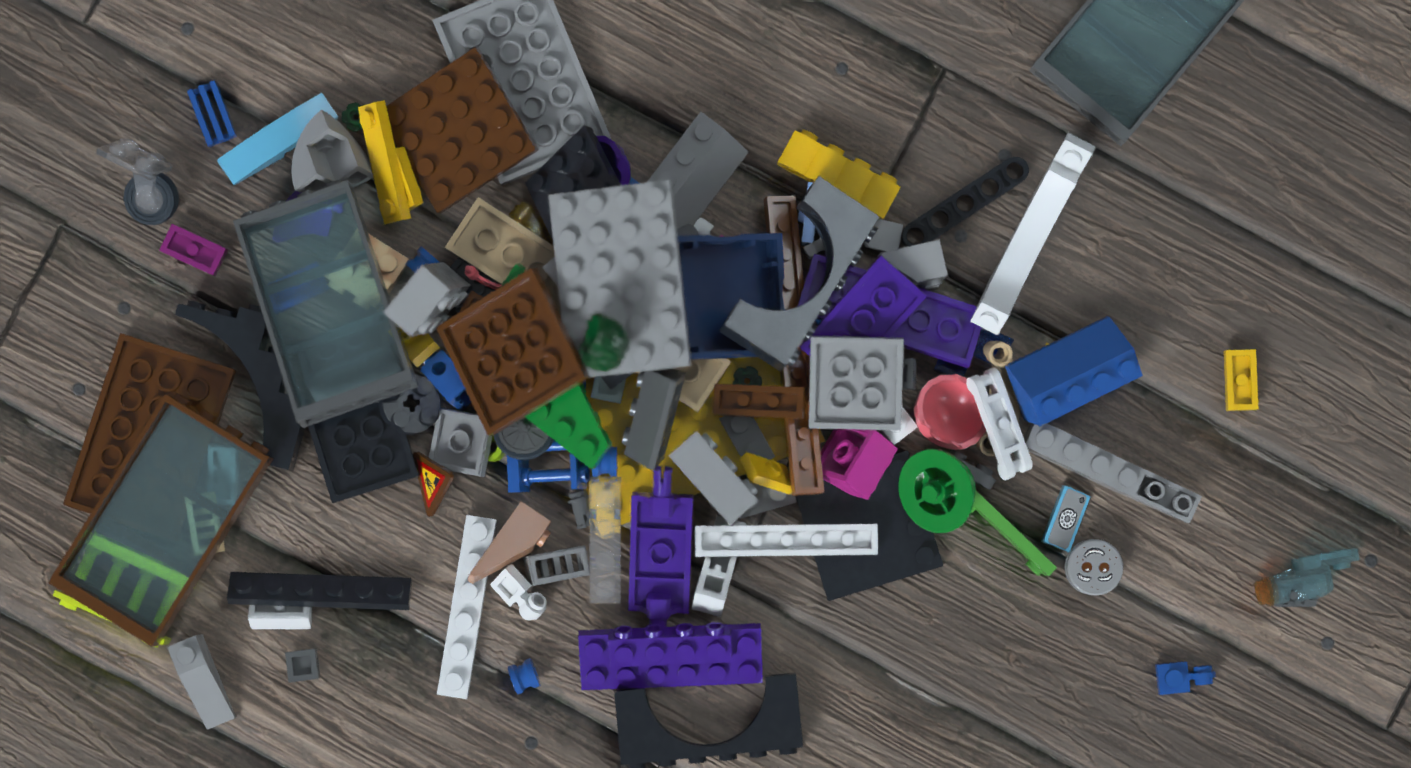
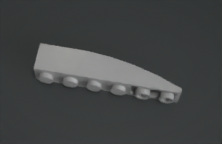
[1023,423,1202,524]

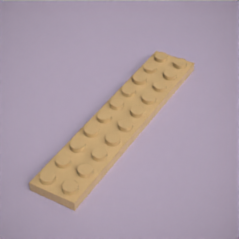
[445,197,731,413]

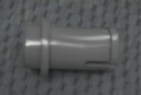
[567,489,596,529]

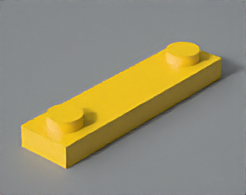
[358,100,411,225]

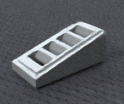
[523,545,591,586]

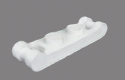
[966,367,1033,480]

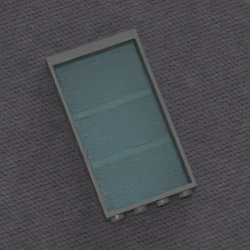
[1029,0,1244,147]
[233,180,419,428]

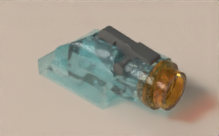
[1254,548,1360,607]

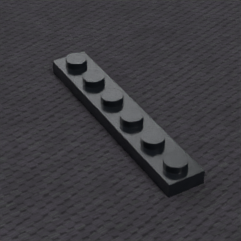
[227,572,412,610]

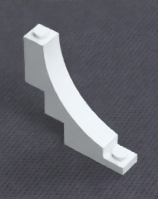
[970,133,1095,335]

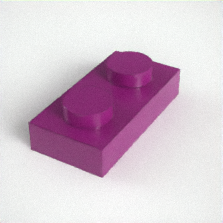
[159,224,228,277]

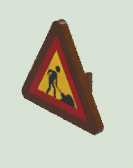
[413,452,454,517]

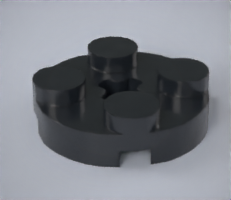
[379,374,440,435]

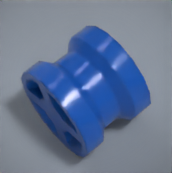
[405,246,440,273]
[592,447,618,477]
[507,658,541,694]

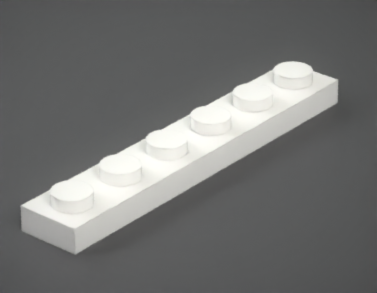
[437,515,497,699]
[695,524,878,557]

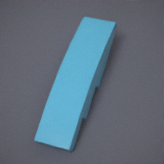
[217,93,338,185]

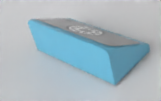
[1041,485,1091,552]

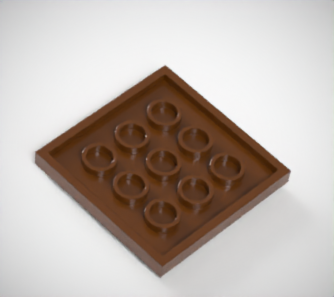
[386,47,539,214]
[436,268,590,436]

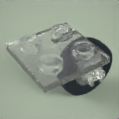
[96,138,179,225]

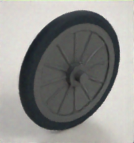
[493,417,554,460]

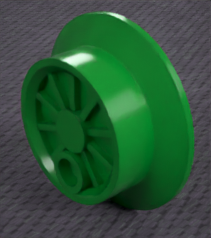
[899,449,976,533]

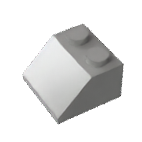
[878,240,948,290]

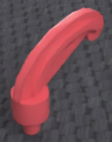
[465,265,501,290]

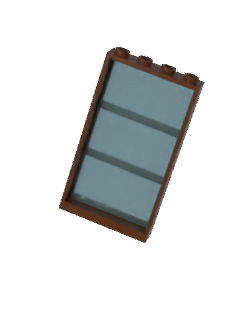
[48,393,274,647]

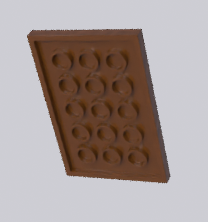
[63,333,236,542]

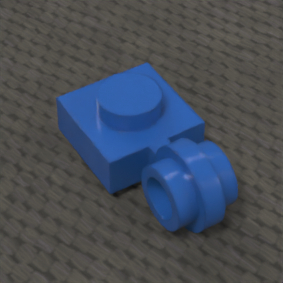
[1155,661,1216,695]

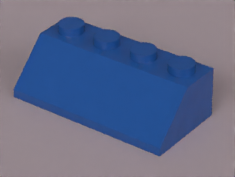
[1005,316,1143,426]

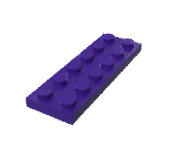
[797,253,982,368]

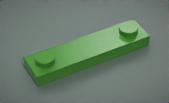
[971,491,1057,576]

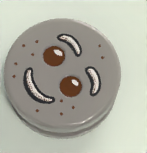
[1064,539,1123,596]

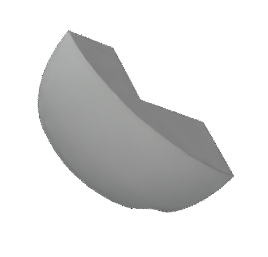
[291,110,373,193]

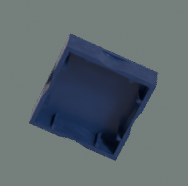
[678,233,785,360]

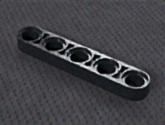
[901,157,1029,247]

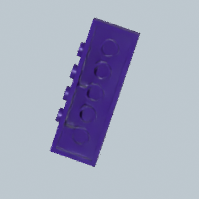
[578,622,763,690]

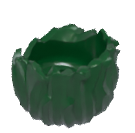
[579,312,630,372]

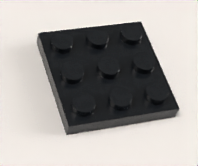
[525,125,621,240]
[308,401,420,504]

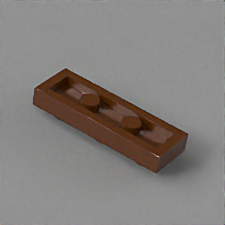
[713,384,806,419]

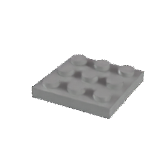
[809,336,904,431]

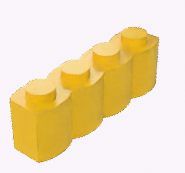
[777,129,901,220]

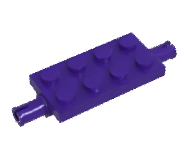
[628,466,693,627]

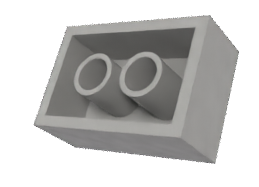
[383,262,471,337]
[669,431,758,525]

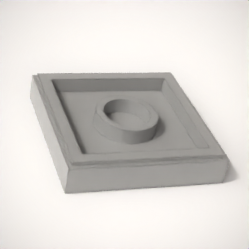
[429,407,493,477]

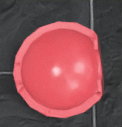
[914,374,986,450]

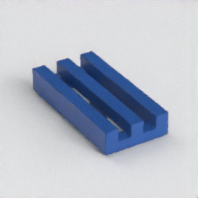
[187,80,237,147]

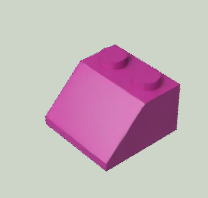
[820,429,898,500]

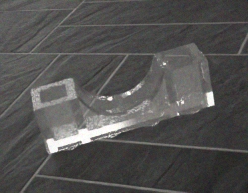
[589,477,622,603]

